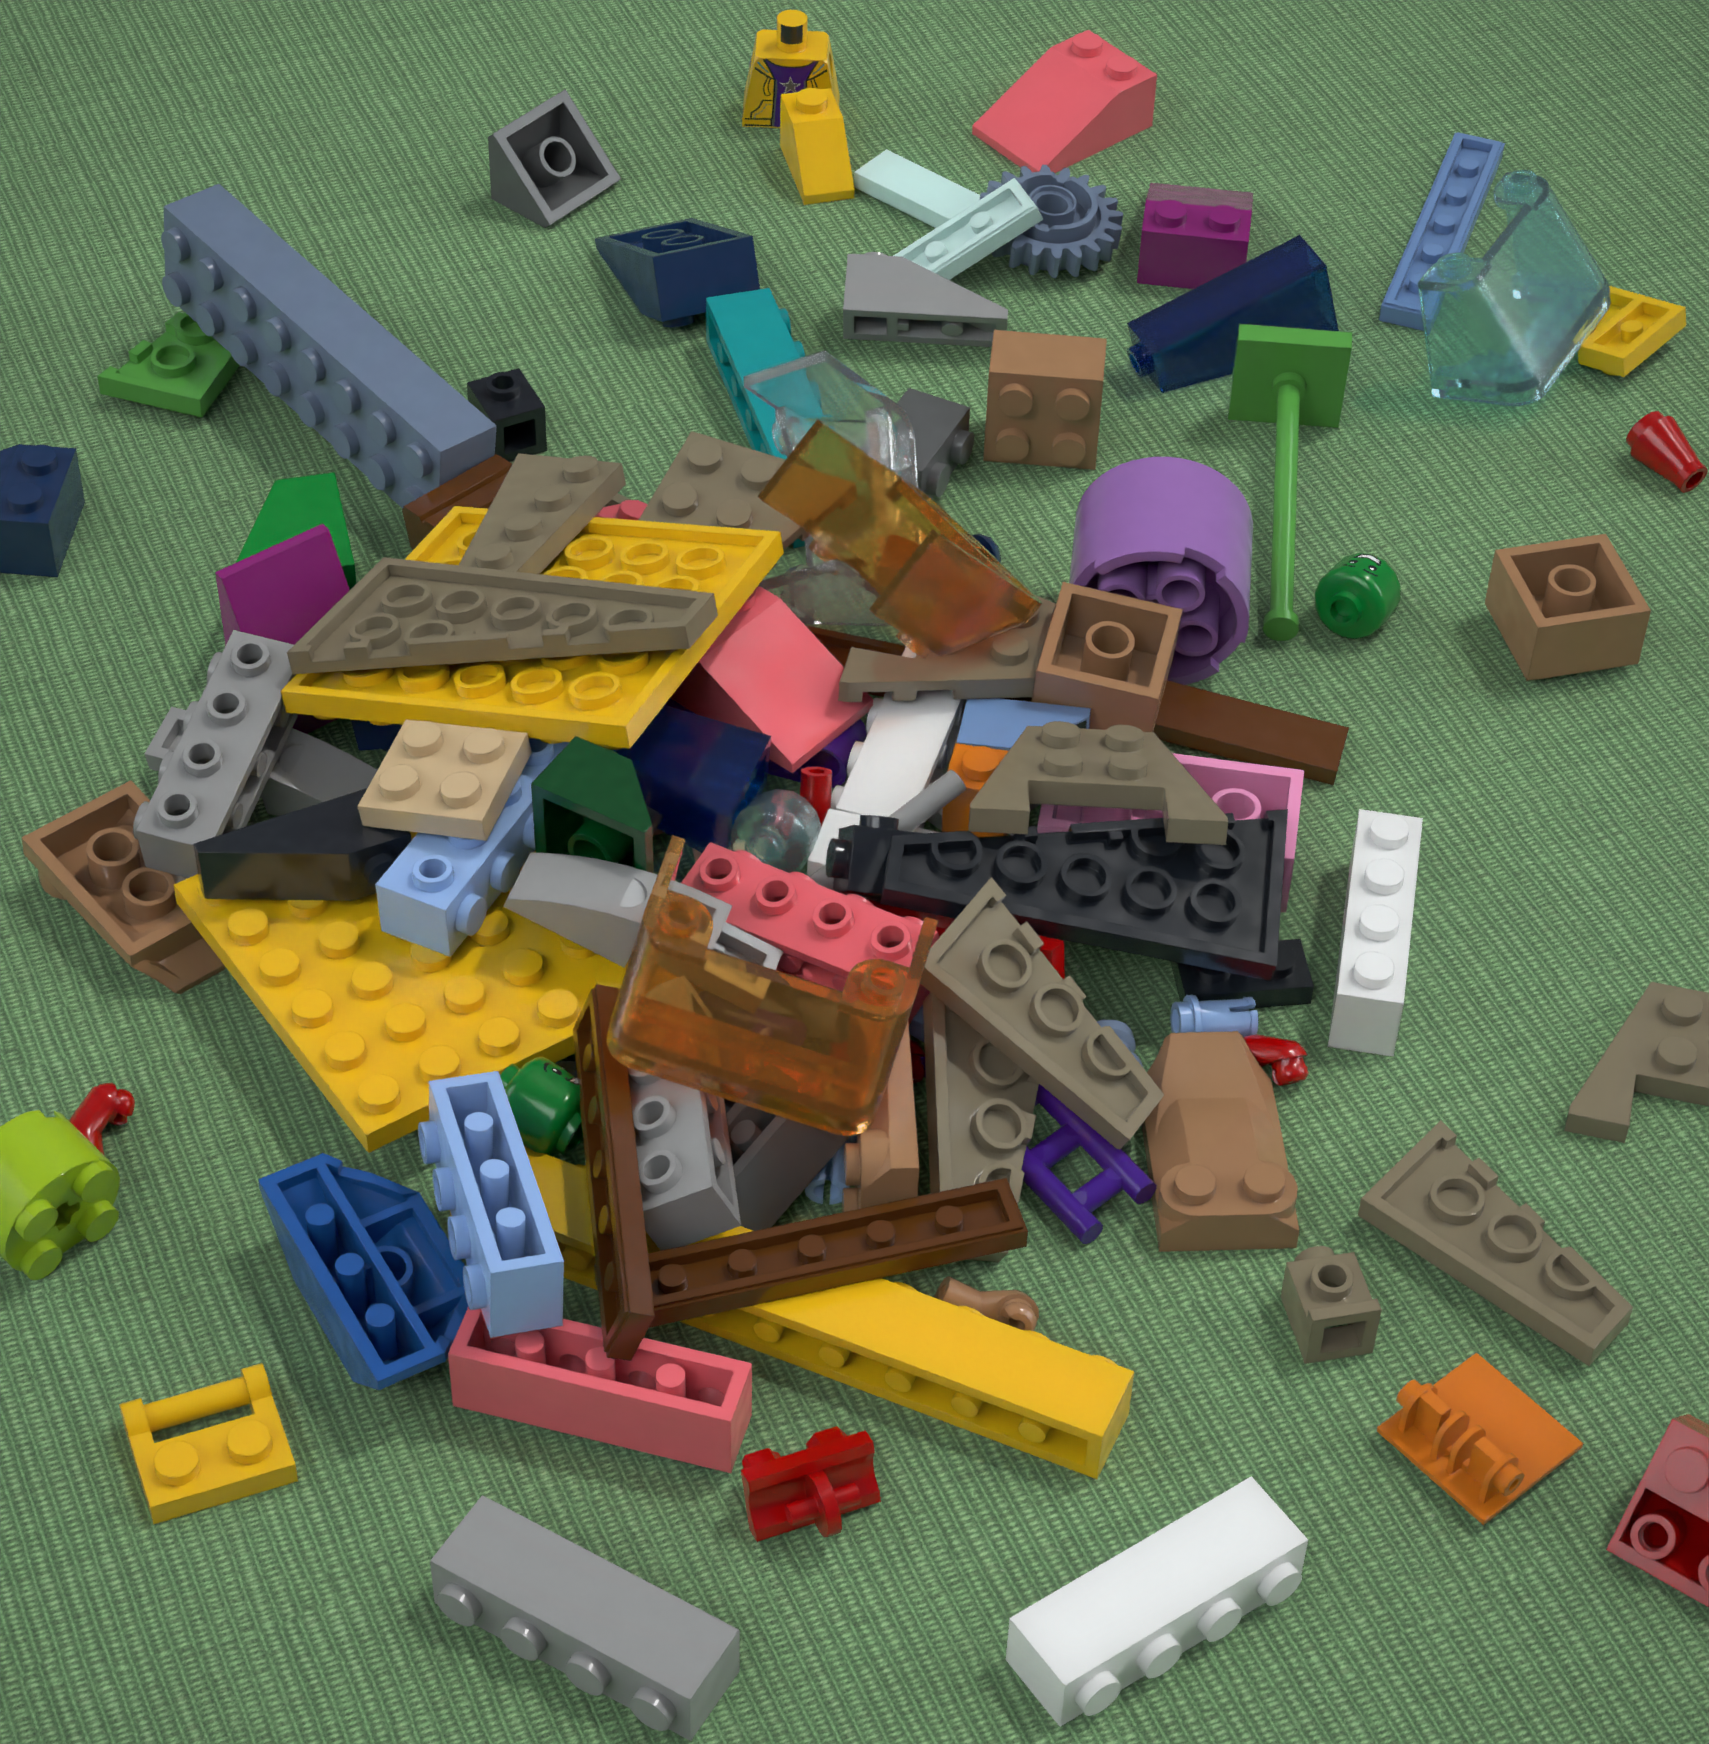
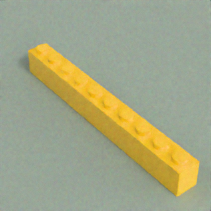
[450,1146,1134,1479]

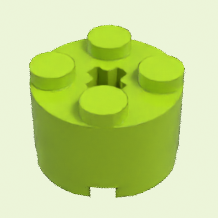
[0,1110,120,1281]

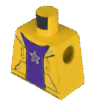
[742,10,840,128]

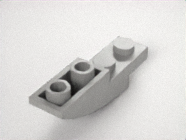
[145,706,377,816]
[503,852,783,1013]

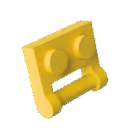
[119,1363,298,1524]

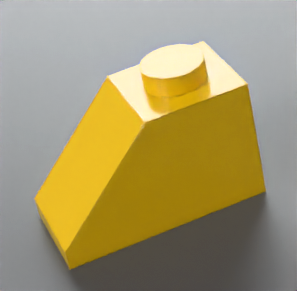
[780,88,855,205]

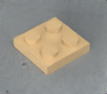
[358,719,532,841]

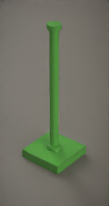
[1228,324,1352,641]

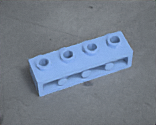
[375,738,570,957]
[418,1071,564,1338]

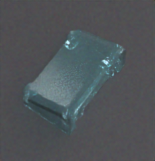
[1418,170,1611,406]

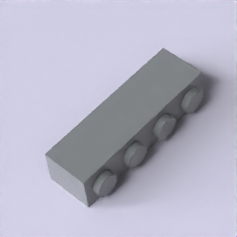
[430,1495,740,1741]

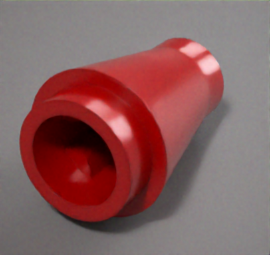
[1626,411,1708,493]

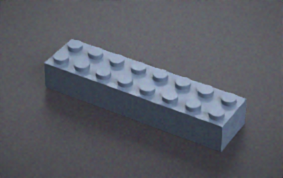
[161,184,497,509]

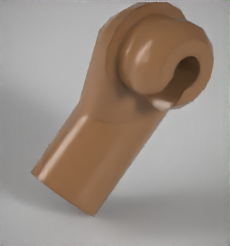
[934,1276,1039,1331]

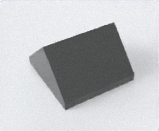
[488,89,621,228]

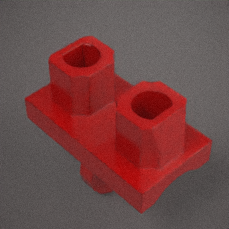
[741,1426,881,1542]

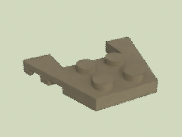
[838,538,1056,702]
[968,721,1228,845]
[1564,982,1709,1143]

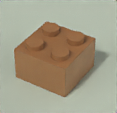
[983,330,1107,470]
[1485,534,1651,681]
[1032,582,1183,732]

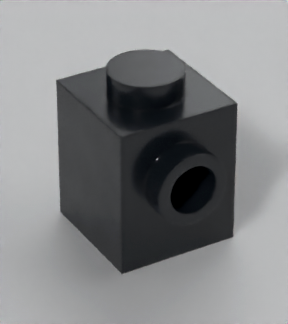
[467,368,547,462]
[826,815,925,899]

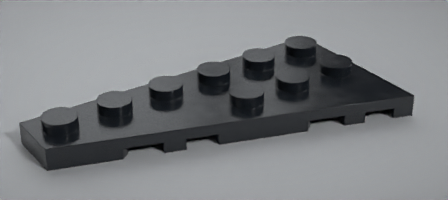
[880,809,1288,981]

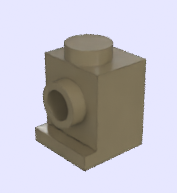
[1281,1246,1382,1364]

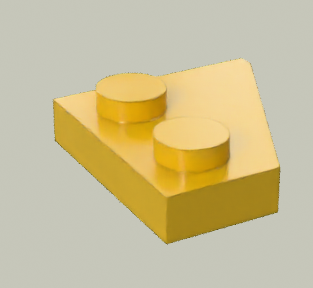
[1577,283,1686,377]

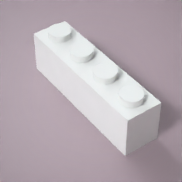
[831,634,967,829]
[1328,809,1423,1057]
[1006,1476,1308,1727]

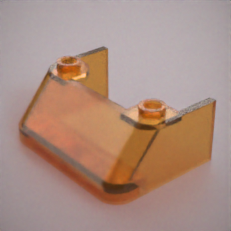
[758,419,1043,659]
[606,835,938,1136]

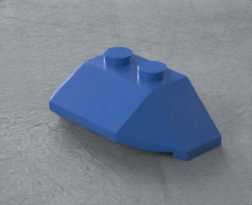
[258,1153,468,1390]

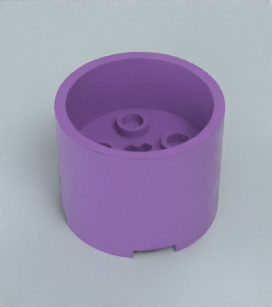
[1069,457,1253,685]

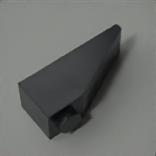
[193,788,411,901]

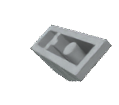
[843,252,1008,347]

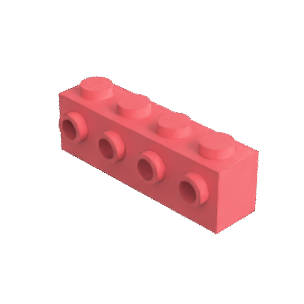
[681,842,939,1025]
[448,1306,752,1473]

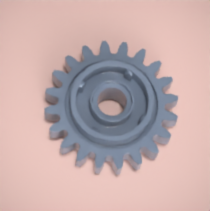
[979,165,1123,278]

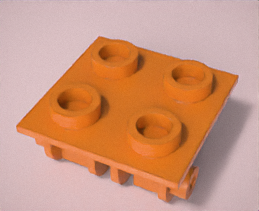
[1377,1352,1584,1525]

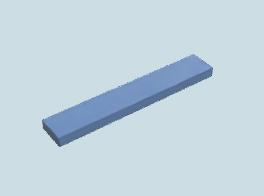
[1379,132,1505,332]

